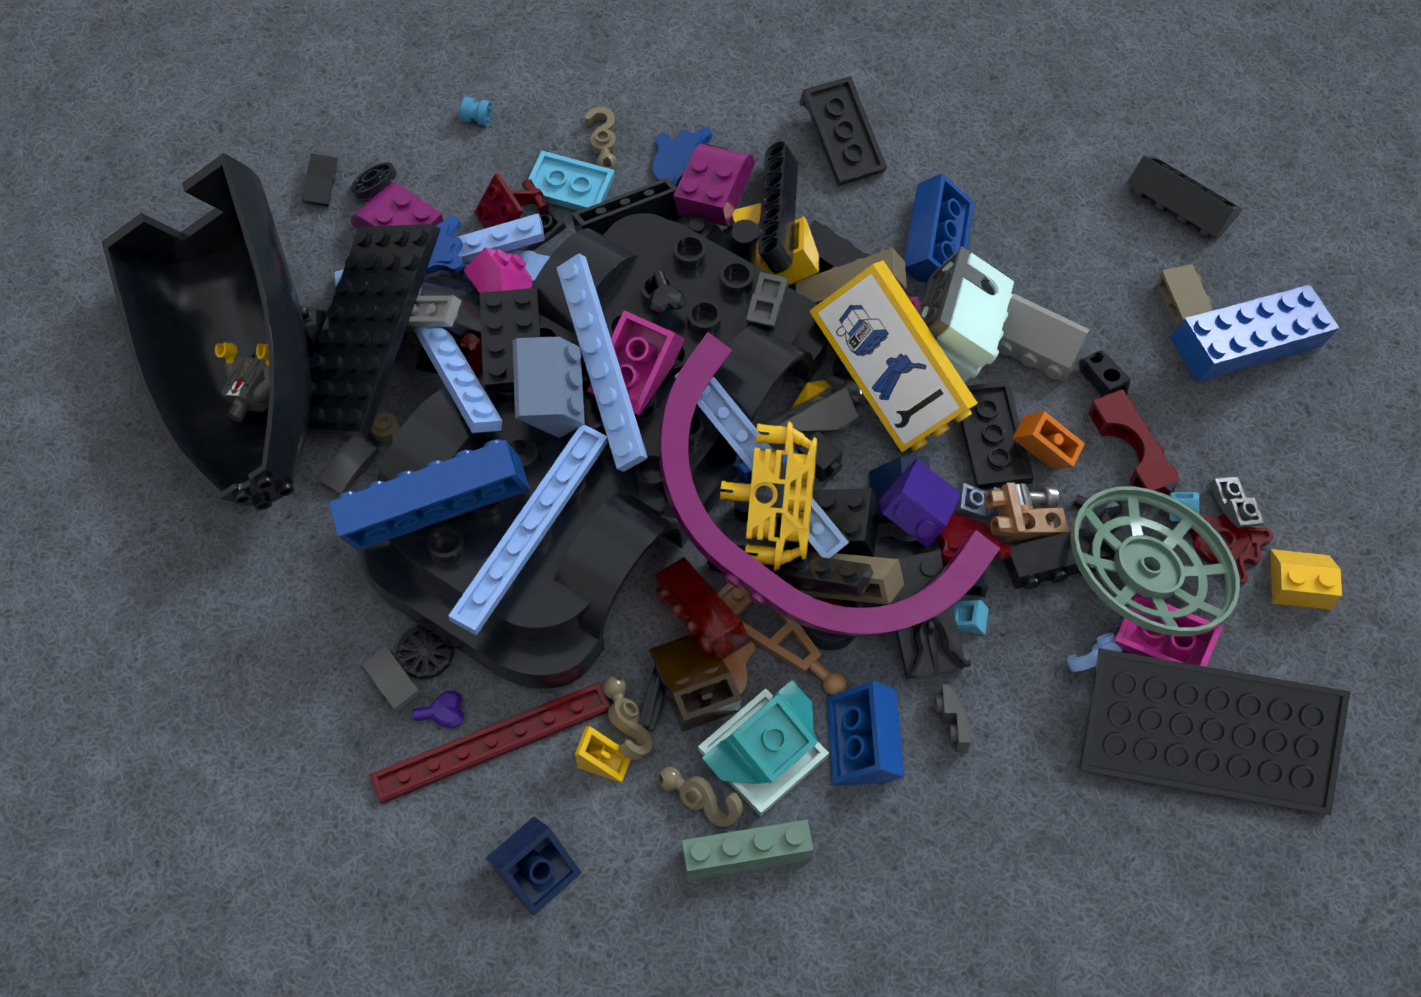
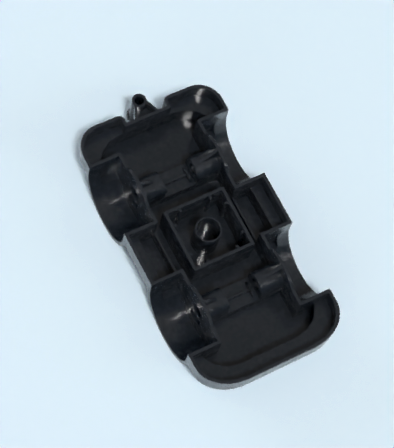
[356,213,828,689]

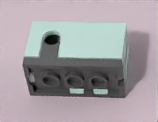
[919,246,1014,383]

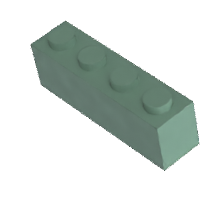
[682,820,814,881]

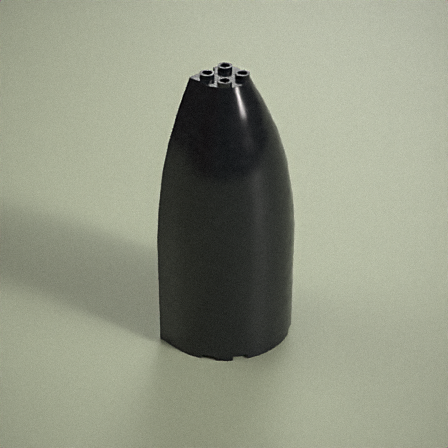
[102,153,311,511]

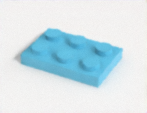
[523,151,615,211]

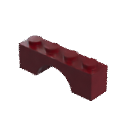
[1088,389,1180,504]

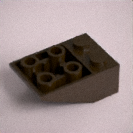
[649,629,742,732]

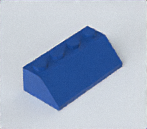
[904,173,974,283]

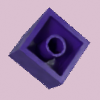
[878,458,961,548]

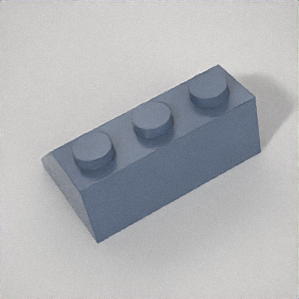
[512,337,585,438]

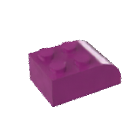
[674,144,755,226]
[351,182,443,229]

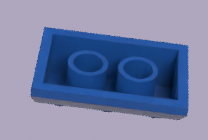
[827,681,904,786]

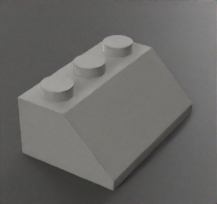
[997,294,1090,382]

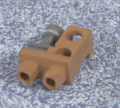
[984,483,1069,542]

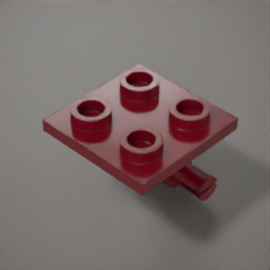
[474,173,549,229]

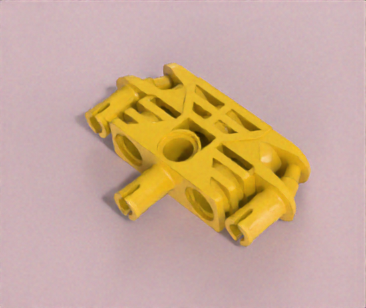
[720,421,817,571]

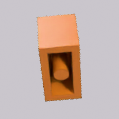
[1012,411,1085,470]

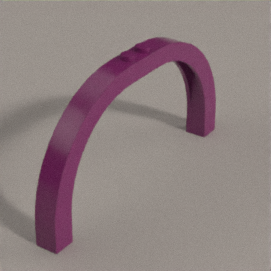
[658,332,1000,636]

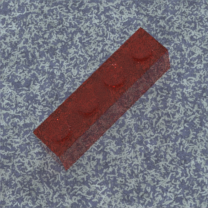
[655,557,750,662]

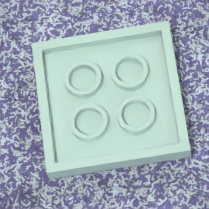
[698,689,829,817]

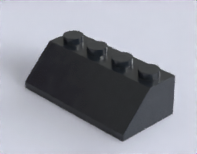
[1127,156,1243,239]

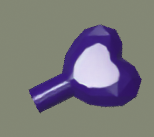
[413,690,464,728]

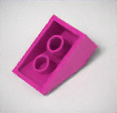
[464,247,533,293]
[587,310,685,415]
[1114,593,1223,666]

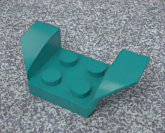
[702,680,818,784]

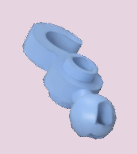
[1067,633,1124,672]

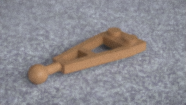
[707,583,847,696]

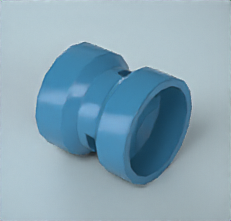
[460,96,492,126]

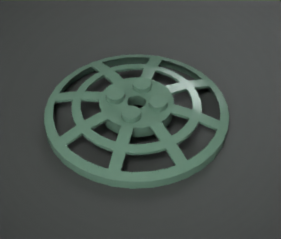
[1071,486,1240,636]

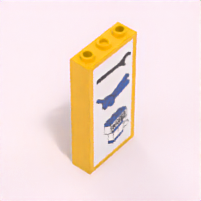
[809,260,977,452]

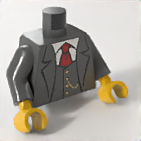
[215,342,270,422]

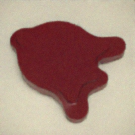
[935,513,1012,563]
[1188,513,1273,587]

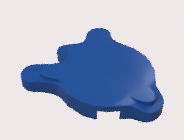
[652,127,713,187]
[425,216,465,275]

